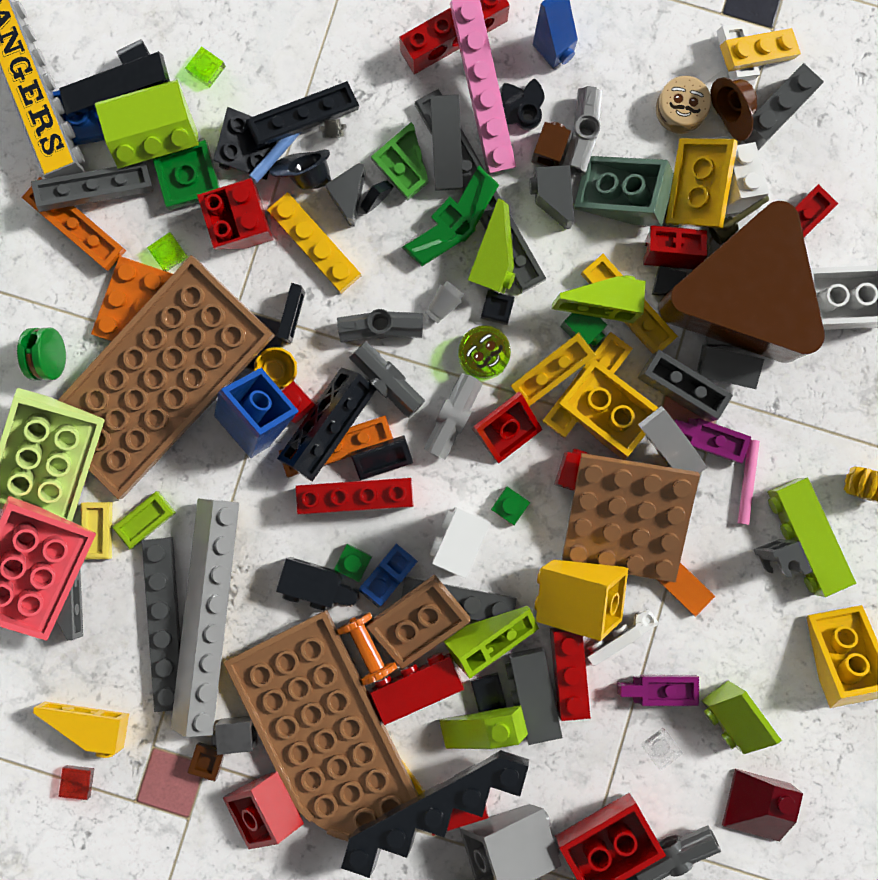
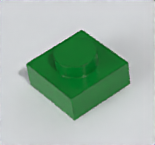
[491,486,530,526]
[334,544,373,582]

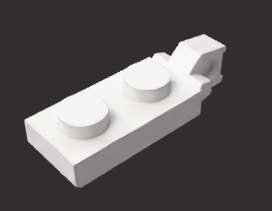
[585,609,659,666]

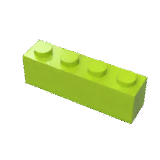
[767,477,857,597]

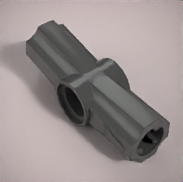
[337,309,423,343]
[349,341,425,418]
[636,825,721,880]

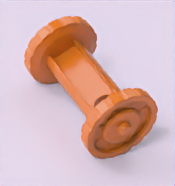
[336,612,397,685]

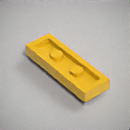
[720,28,801,72]
[511,332,596,407]

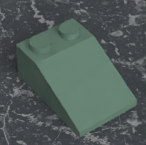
[574,156,674,226]

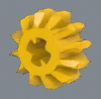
[844,466,878,503]

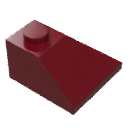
[722,769,803,842]

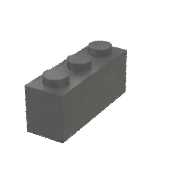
[743,63,824,151]
[638,350,733,422]
[505,647,563,745]

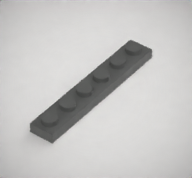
[142,537,181,712]

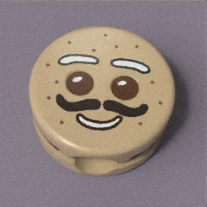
[656,76,711,134]

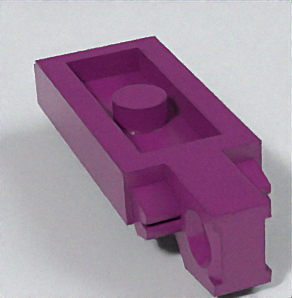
[674,418,751,464]
[617,675,699,706]

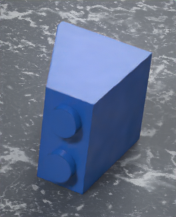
[214,368,299,459]

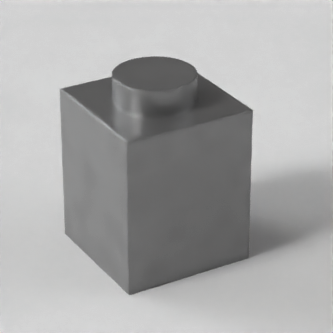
[211,716,258,755]

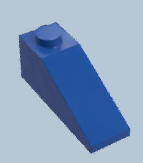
[532,0,578,69]

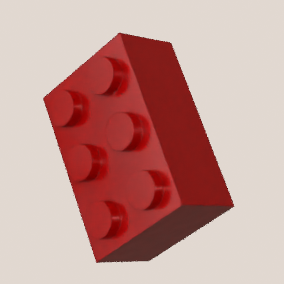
[555,793,666,880]

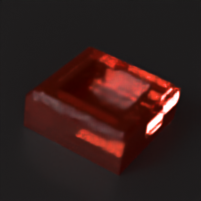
[59,765,94,800]

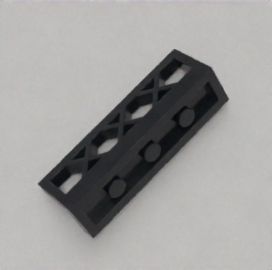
[277,367,377,482]

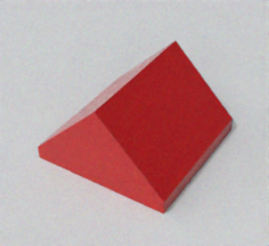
[472,392,543,464]

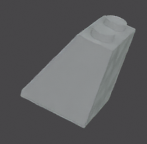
[459,804,561,880]

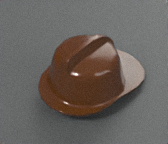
[710,77,757,141]

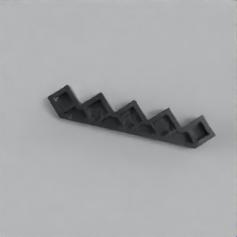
[341,750,529,878]

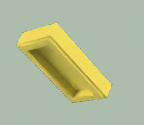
[81,502,113,559]

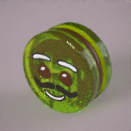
[458,326,511,380]

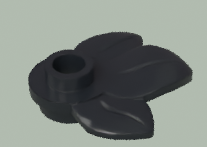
[501,79,545,130]

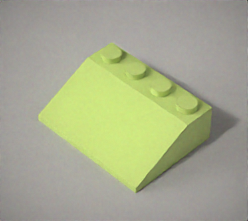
[0,388,105,522]

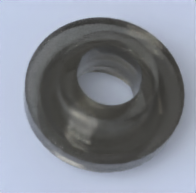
[319,119,347,139]

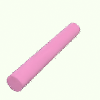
[738,440,760,525]

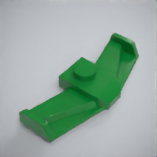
[402,165,499,266]

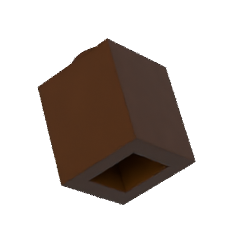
[531,122,571,167]

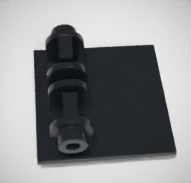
[213,107,277,180]

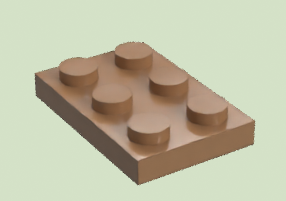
[366,574,470,669]

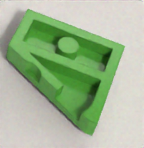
[371,122,429,201]

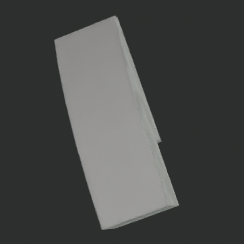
[638,406,707,474]

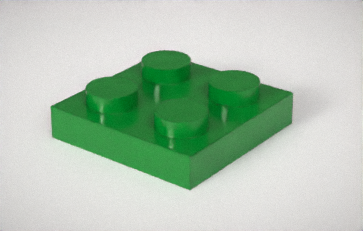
[153,140,220,211]

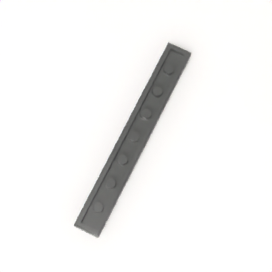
[415,89,546,294]

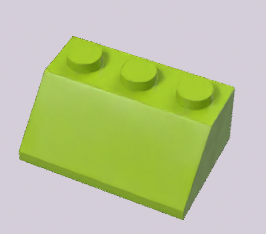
[95,79,199,168]

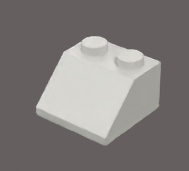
[725,142,769,214]

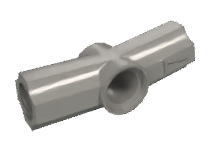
[563,86,602,176]
[424,373,483,459]

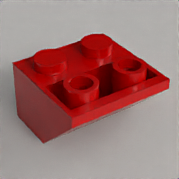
[197,178,273,250]

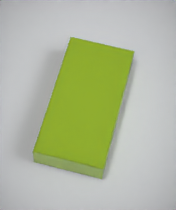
[112,491,176,549]

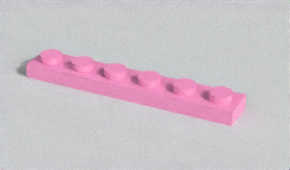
[450,0,516,174]

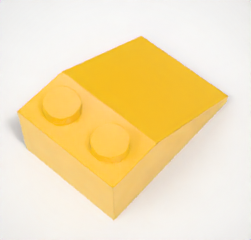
[559,359,658,460]
[806,605,878,708]

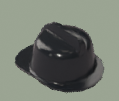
[269,149,331,190]

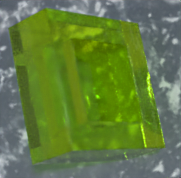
[185,46,226,88]
[147,232,188,272]

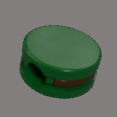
[17,327,66,380]

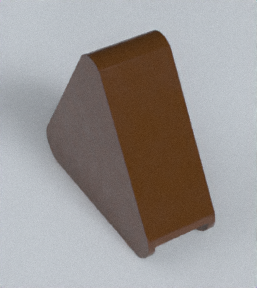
[658,201,825,363]

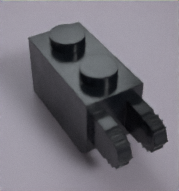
[276,557,360,611]

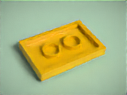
[665,138,738,228]

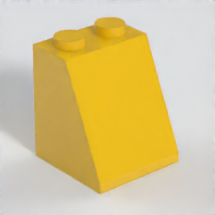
[534,560,628,641]

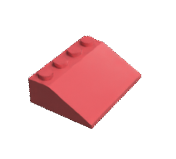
[0,496,96,641]

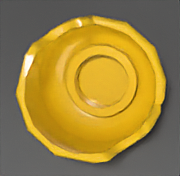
[254,347,297,390]

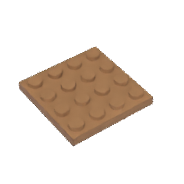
[562,453,700,582]

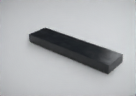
[59,51,170,118]
[246,81,359,148]

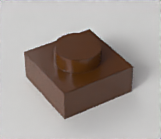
[188,742,225,782]

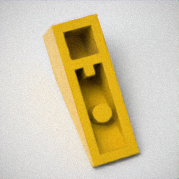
[33,701,129,758]

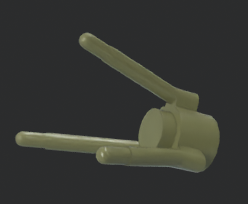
[708,196,769,245]

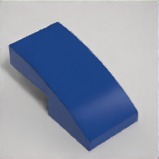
[358,543,418,608]

